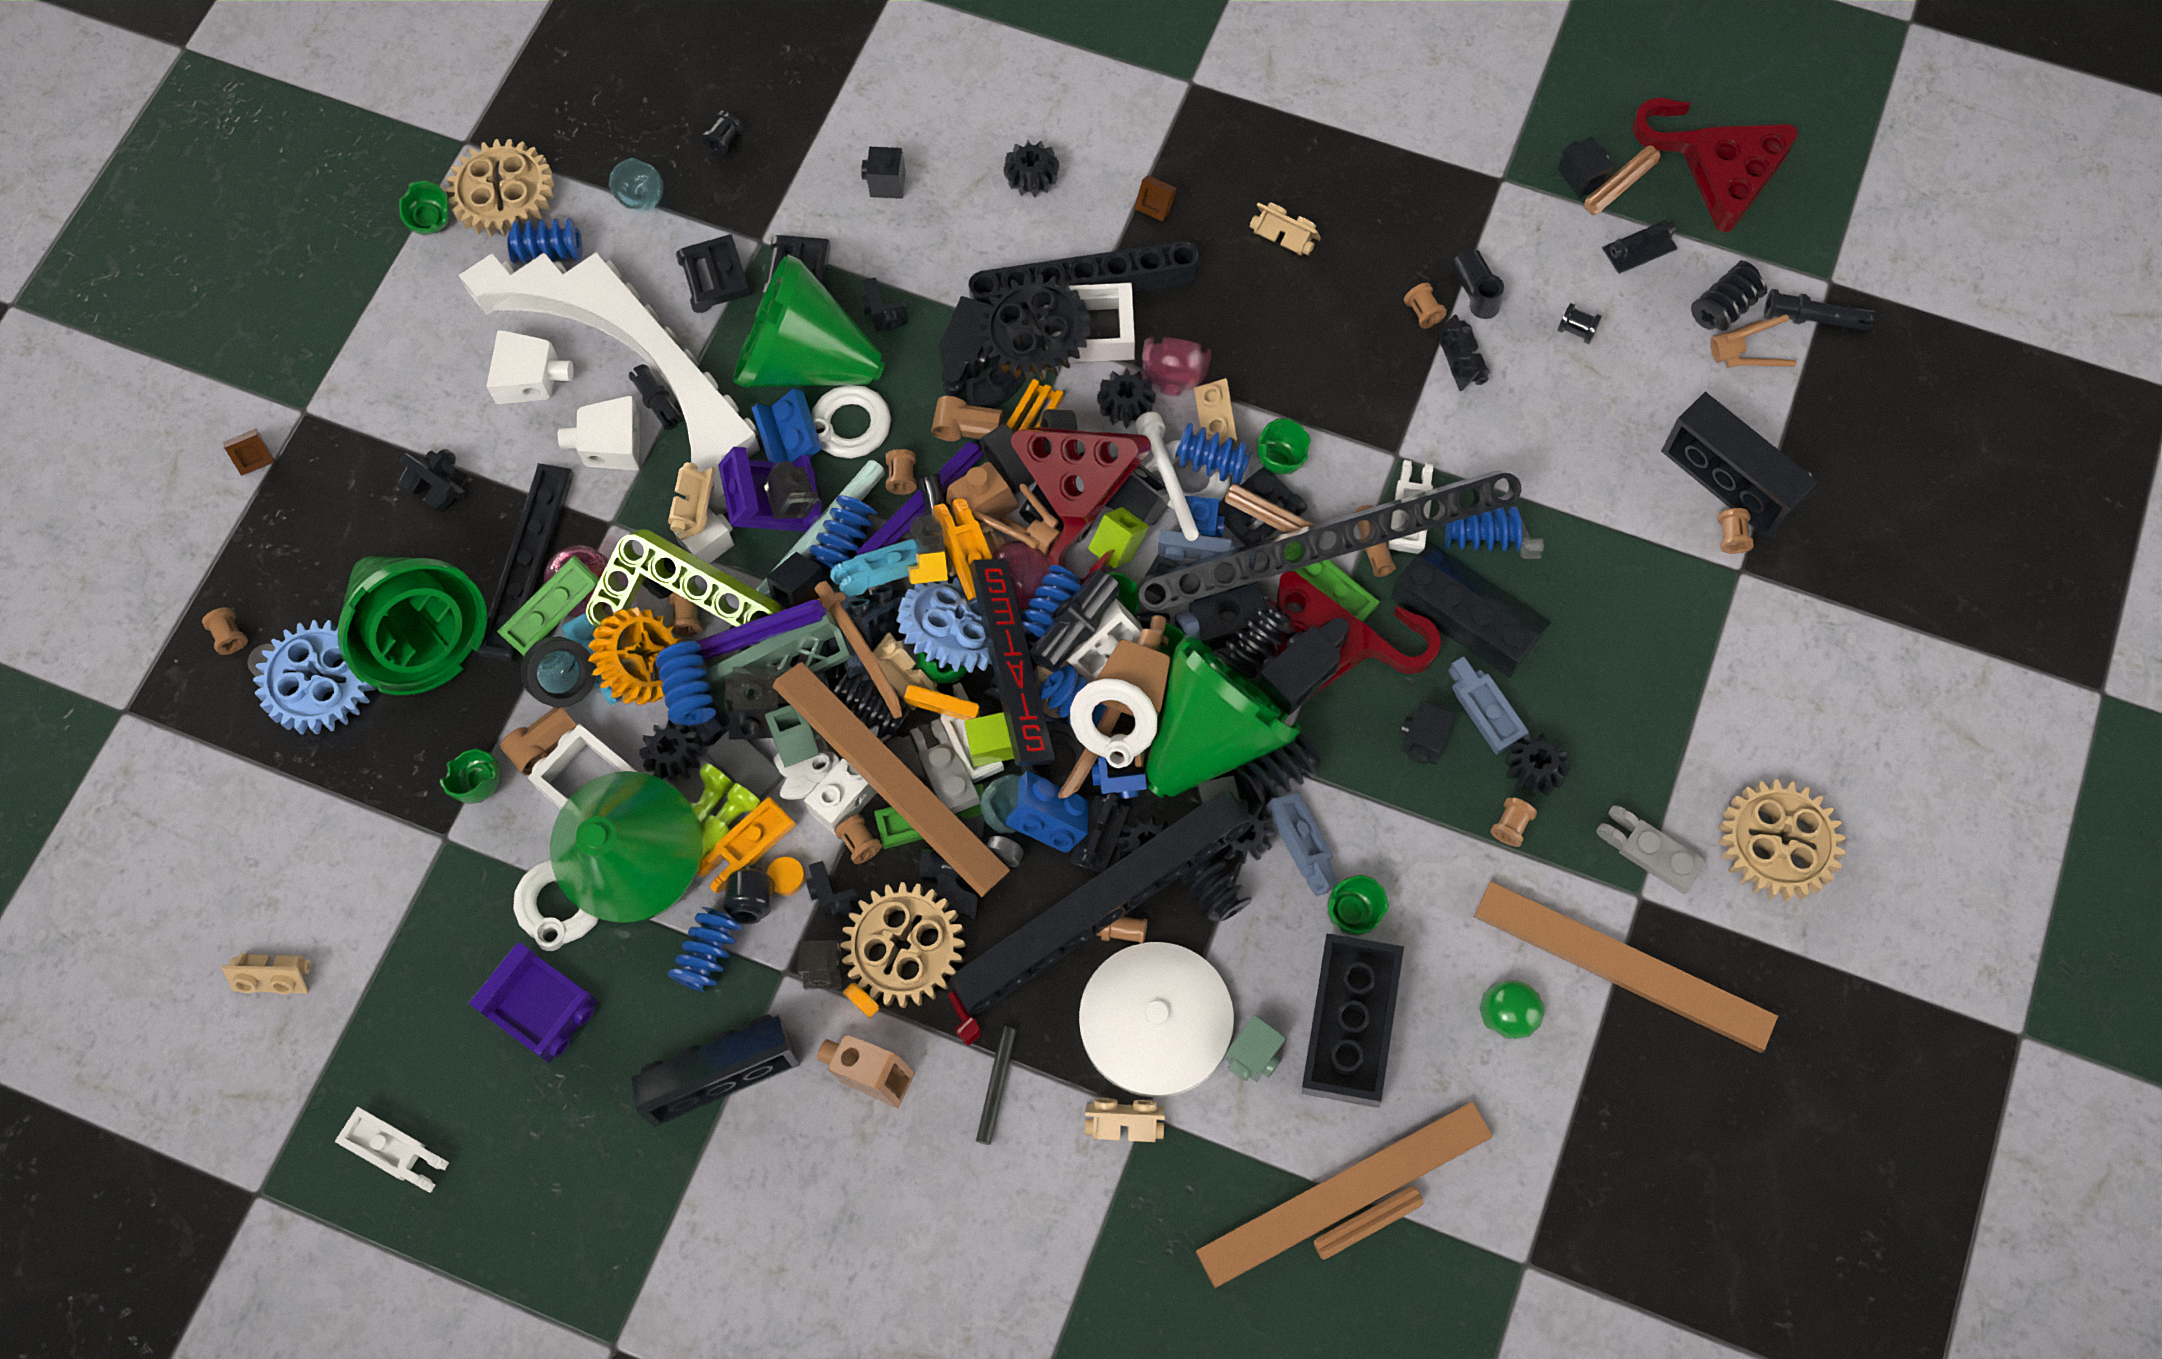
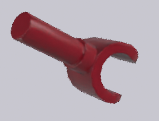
[948,991,981,1046]

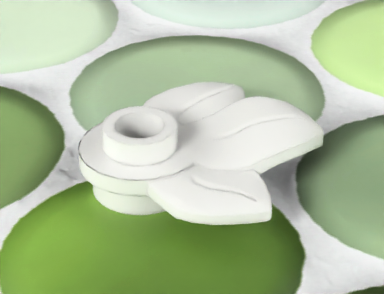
[772,738,840,800]

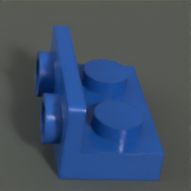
[752,388,822,464]

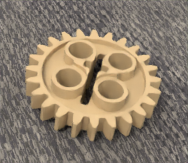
[445,139,555,237]
[1718,779,1846,902]
[841,882,966,1008]

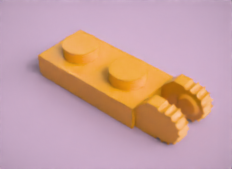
[933,497,993,601]
[697,796,796,894]

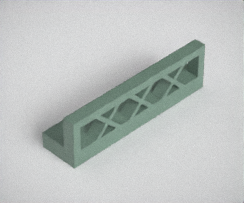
[701,611,853,719]

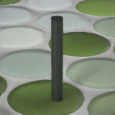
[976,1026,1017,1145]

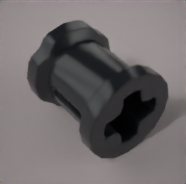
[701,111,744,156]
[1557,303,1602,344]

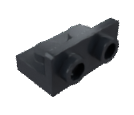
[845,586,907,652]

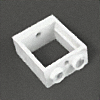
[1044,283,1135,362]
[528,724,637,809]

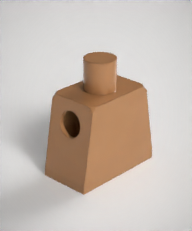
[946,462,1019,527]
[1095,629,1170,721]
[817,1035,915,1109]

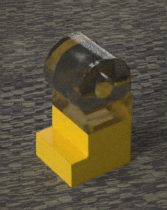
[907,513,948,584]

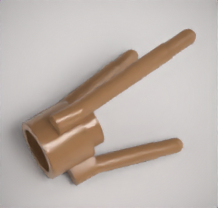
[1710,315,1797,368]
[972,483,1062,556]

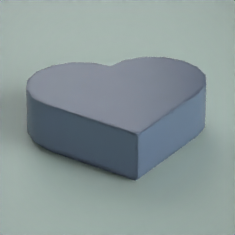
[1174,610,1202,642]

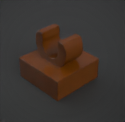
[1134,175,1177,222]
[223,428,274,476]

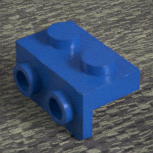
[1006,771,1089,853]

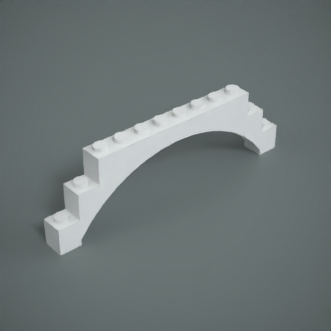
[459,253,760,564]

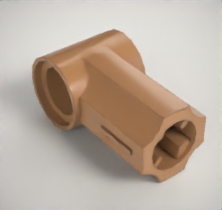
[931,396,1003,441]
[500,707,577,776]

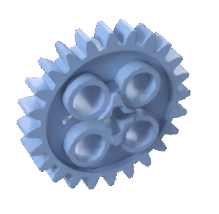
[897,578,992,673]
[253,620,375,734]

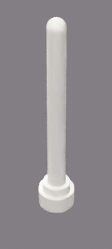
[1135,412,1199,541]

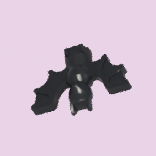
[920,814,984,920]

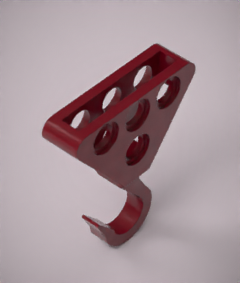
[1632,98,1798,232]
[1011,427,1151,585]
[1277,571,1441,703]

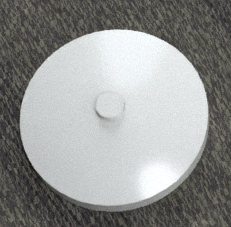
[1079,942,1234,1098]

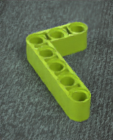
[586,529,783,628]

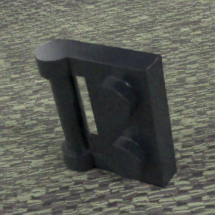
[676,234,751,313]
[761,235,831,298]
[1218,466,1307,546]

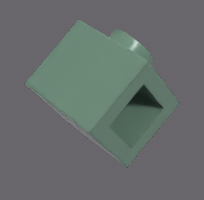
[765,705,821,768]
[1225,1015,1286,1083]

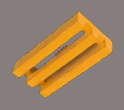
[1006,379,1064,432]
[904,684,981,721]

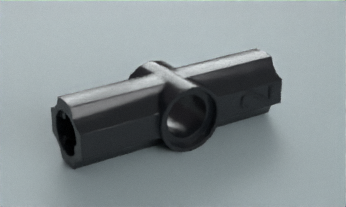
[1030,569,1120,672]

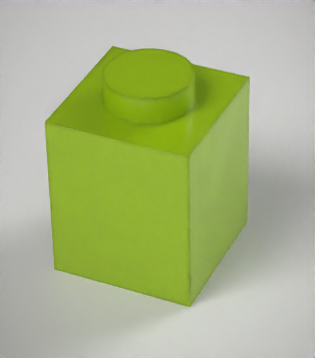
[1088,507,1150,569]
[964,712,1014,767]

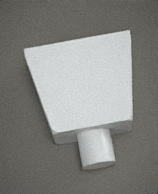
[486,330,573,404]
[558,396,640,470]

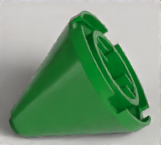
[733,254,885,388]
[337,556,487,695]
[1145,635,1301,798]
[550,771,704,923]

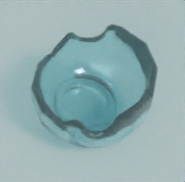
[609,158,664,212]
[537,651,579,693]
[980,774,1021,834]

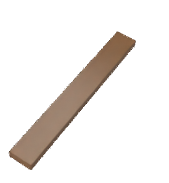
[772,662,1010,897]
[1474,881,1778,1053]
[1196,1101,1493,1289]

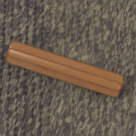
[1583,146,1661,215]
[1225,484,1324,542]
[1313,1186,1423,1259]

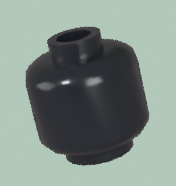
[723,865,775,924]

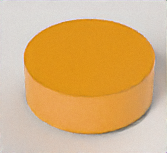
[766,857,806,896]
[842,982,879,1019]

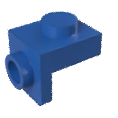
[1180,496,1225,537]
[1091,756,1147,798]

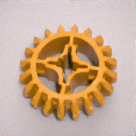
[588,607,682,706]

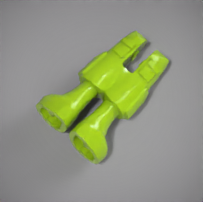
[690,763,761,860]

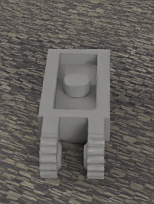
[910,719,980,814]
[1596,805,1707,894]

